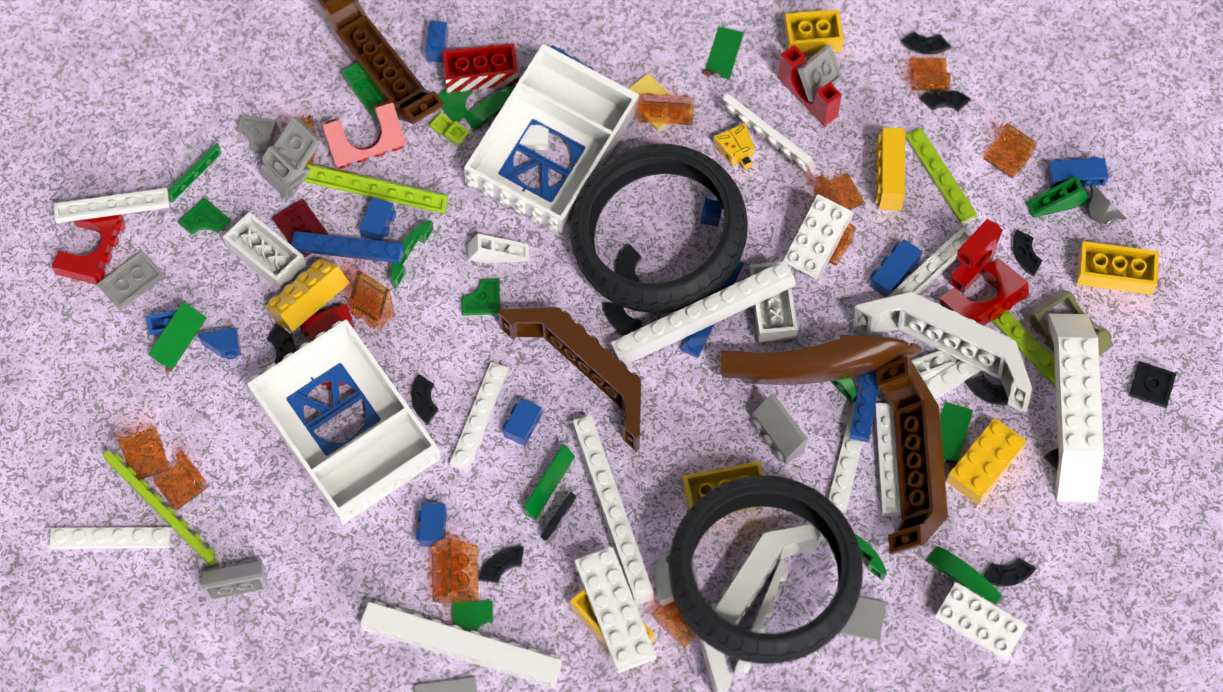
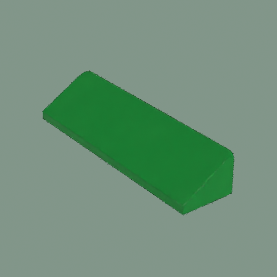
[168,143,222,203]
[523,444,575,520]

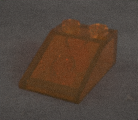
[349,270,395,330]

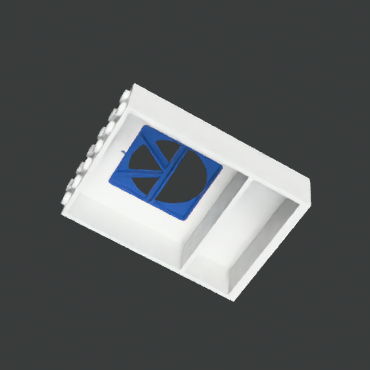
[464,44,639,233]
[247,319,441,525]

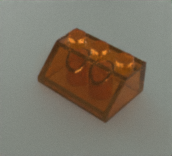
[638,93,695,125]
[432,537,479,605]

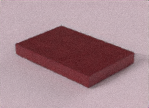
[271,199,329,258]

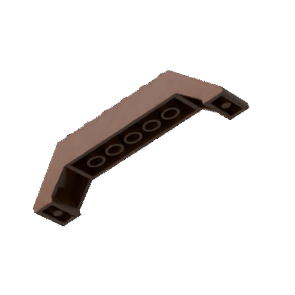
[315,0,444,124]
[498,307,641,452]
[876,357,948,555]

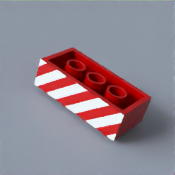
[442,43,519,93]

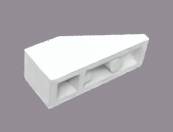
[468,234,529,263]
[912,350,957,382]

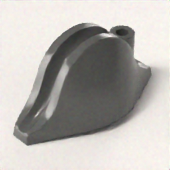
[1086,183,1126,226]

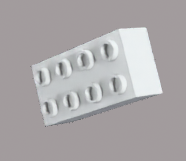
[783,194,854,279]
[223,212,306,291]
[748,261,798,343]
[935,582,1028,661]

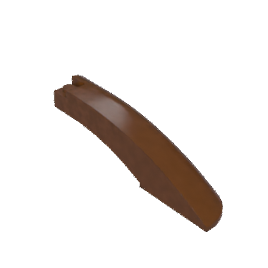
[721,335,922,385]

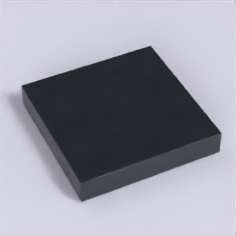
[1128,361,1177,408]

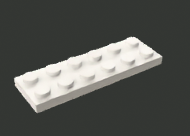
[723,93,816,172]
[574,547,656,673]

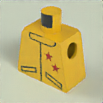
[713,123,755,169]

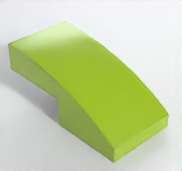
[429,112,470,146]

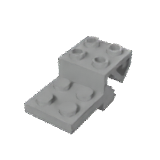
[261,117,322,199]

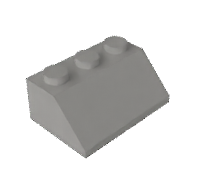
[751,393,807,465]
[201,560,268,601]

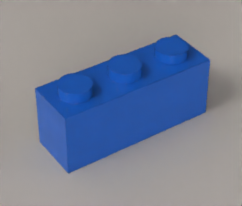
[1047,157,1109,189]
[869,239,923,297]

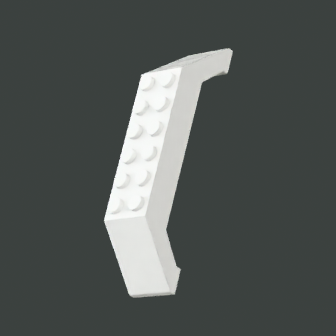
[853,292,1032,413]
[1048,314,1104,502]
[699,524,823,692]

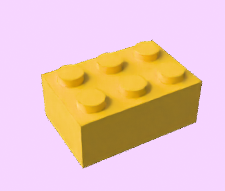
[784,9,844,54]

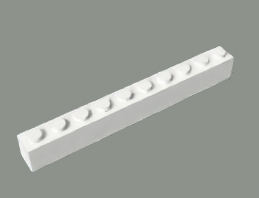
[611,260,796,365]
[573,415,654,605]
[360,602,562,688]

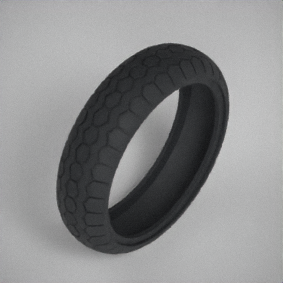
[570,144,748,313]
[669,475,863,664]

